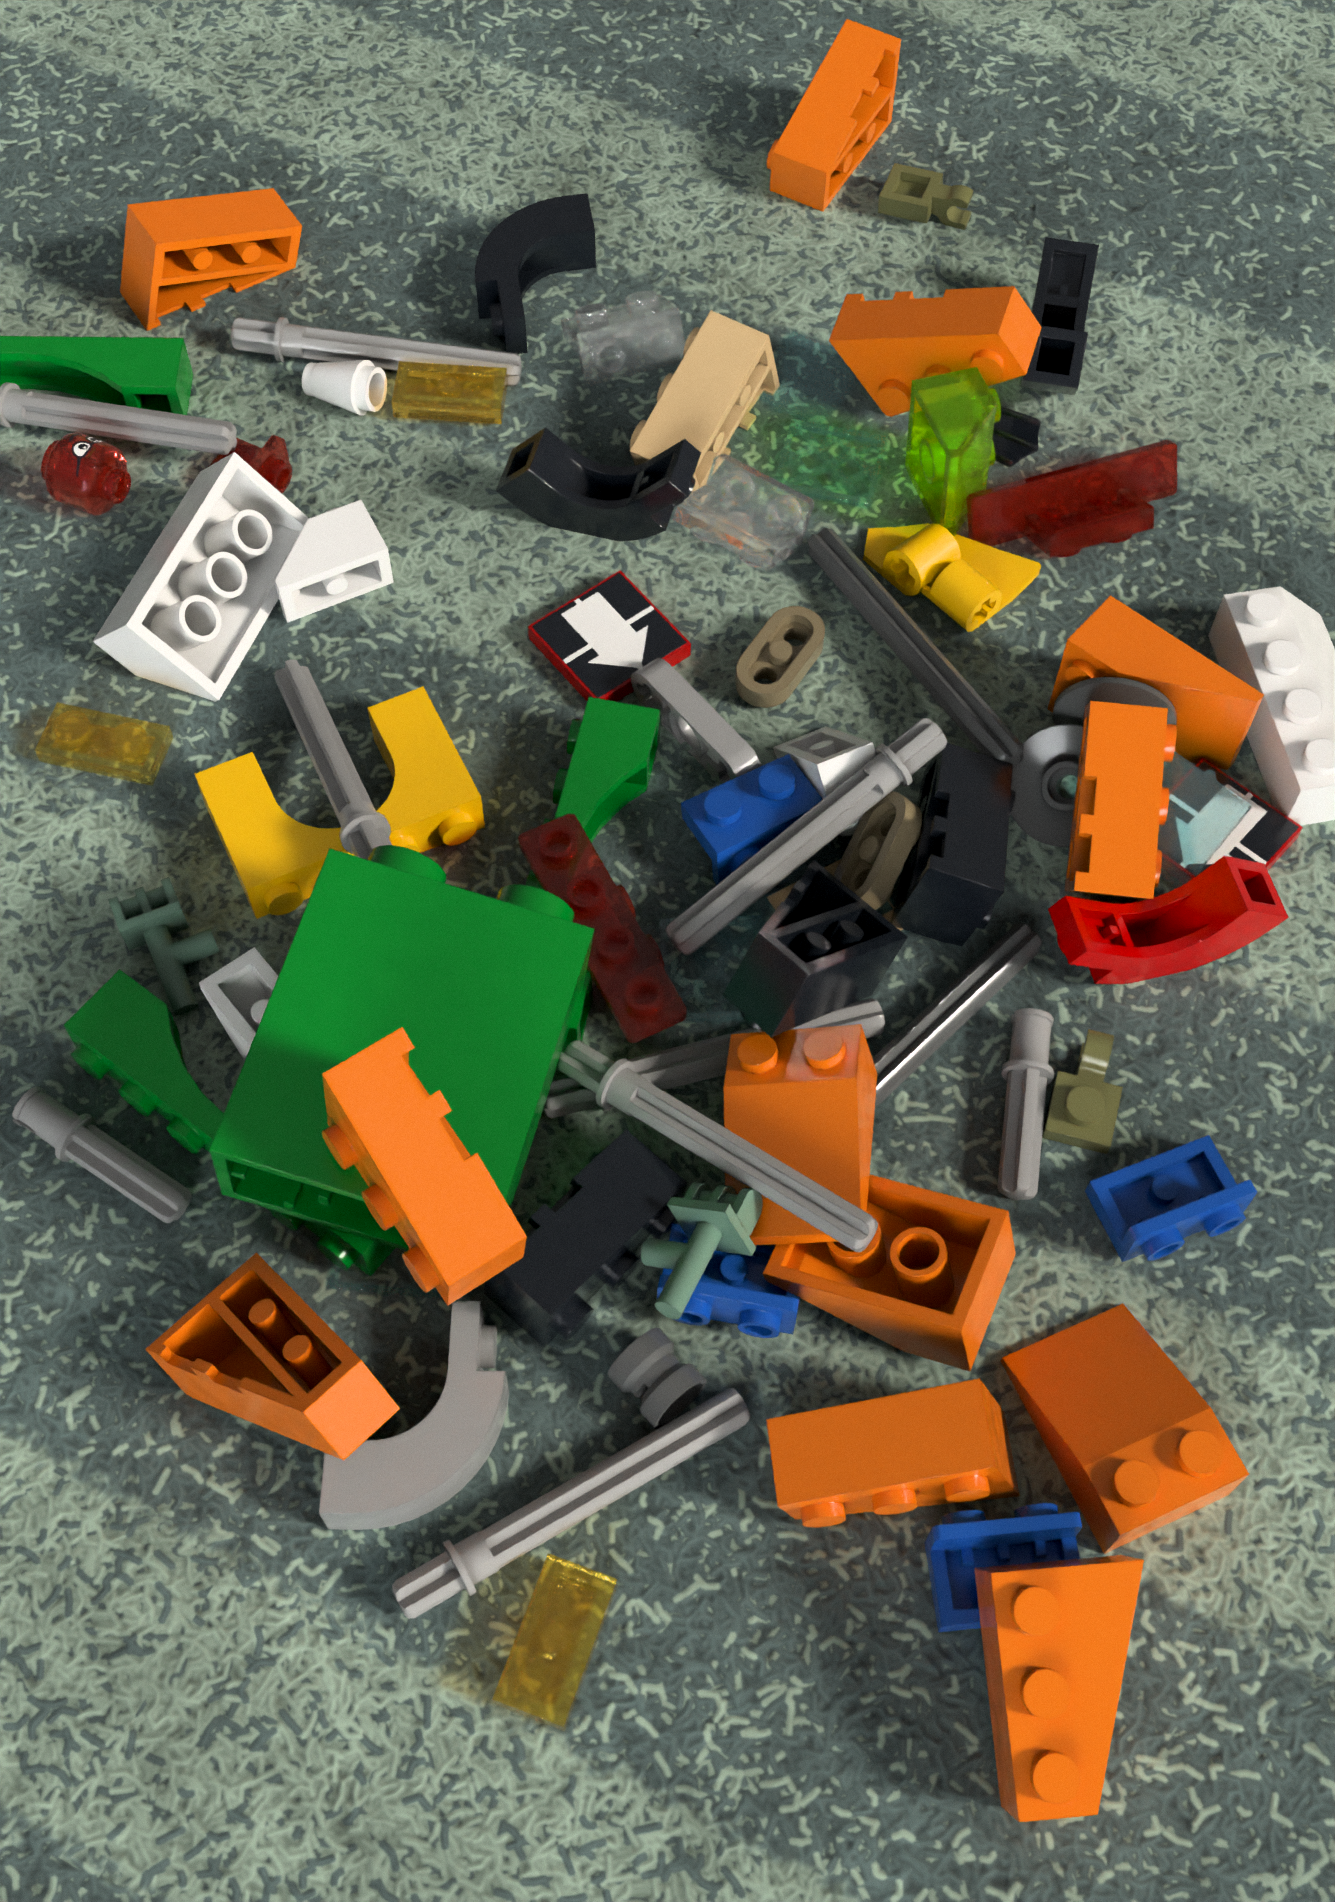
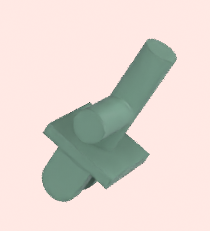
[108,877,219,1016]
[641,1182,763,1319]

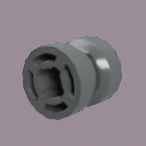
[608,1327,707,1429]

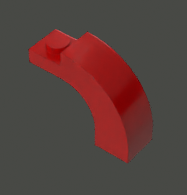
[1048,856,1289,984]

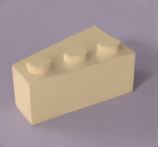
[630,310,780,500]

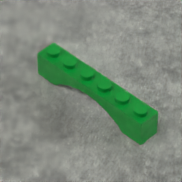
[0,336,193,415]
[526,697,660,1053]
[64,969,396,1276]

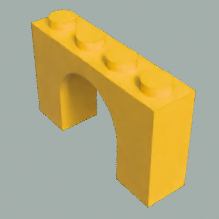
[194,686,485,919]

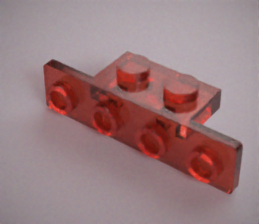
[966,439,1177,558]
[518,813,687,1043]

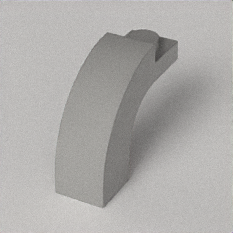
[319,1301,509,1530]

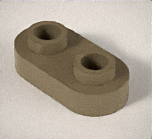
[735,606,825,708]
[834,791,922,910]

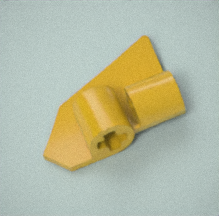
[863,523,1041,632]

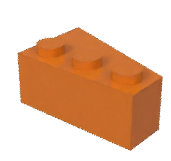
[766,19,901,212]
[120,188,302,331]
[829,286,1042,417]
[1065,701,1177,899]
[322,1027,527,1306]
[145,1252,400,1460]
[766,1378,1020,1528]
[974,1555,1144,1822]

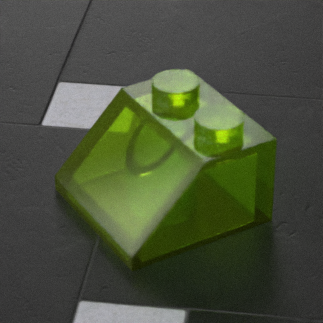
[905,367,1001,537]

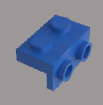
[681,754,822,885]
[1085,1135,1257,1262]
[657,1224,799,1338]
[924,1503,1083,1632]

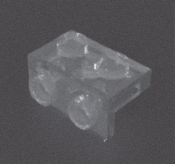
[561,290,685,386]
[673,453,815,571]

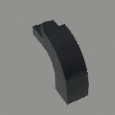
[475,193,596,354]
[1020,237,1099,395]
[496,427,701,541]

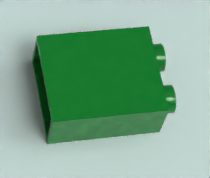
[209,845,594,1251]

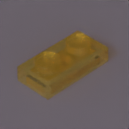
[391,361,508,424]
[35,702,174,786]
[492,1553,618,1731]

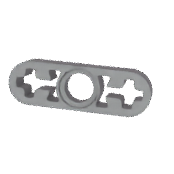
[631,658,762,785]

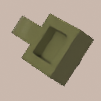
[878,163,973,230]
[1042,1029,1123,1154]

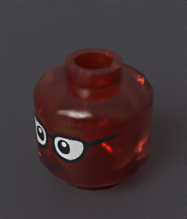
[41,432,131,516]

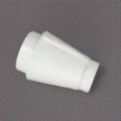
[302,360,387,415]

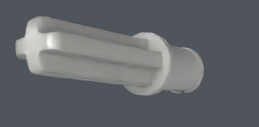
[997,1008,1054,1200]
[12,1086,192,1223]

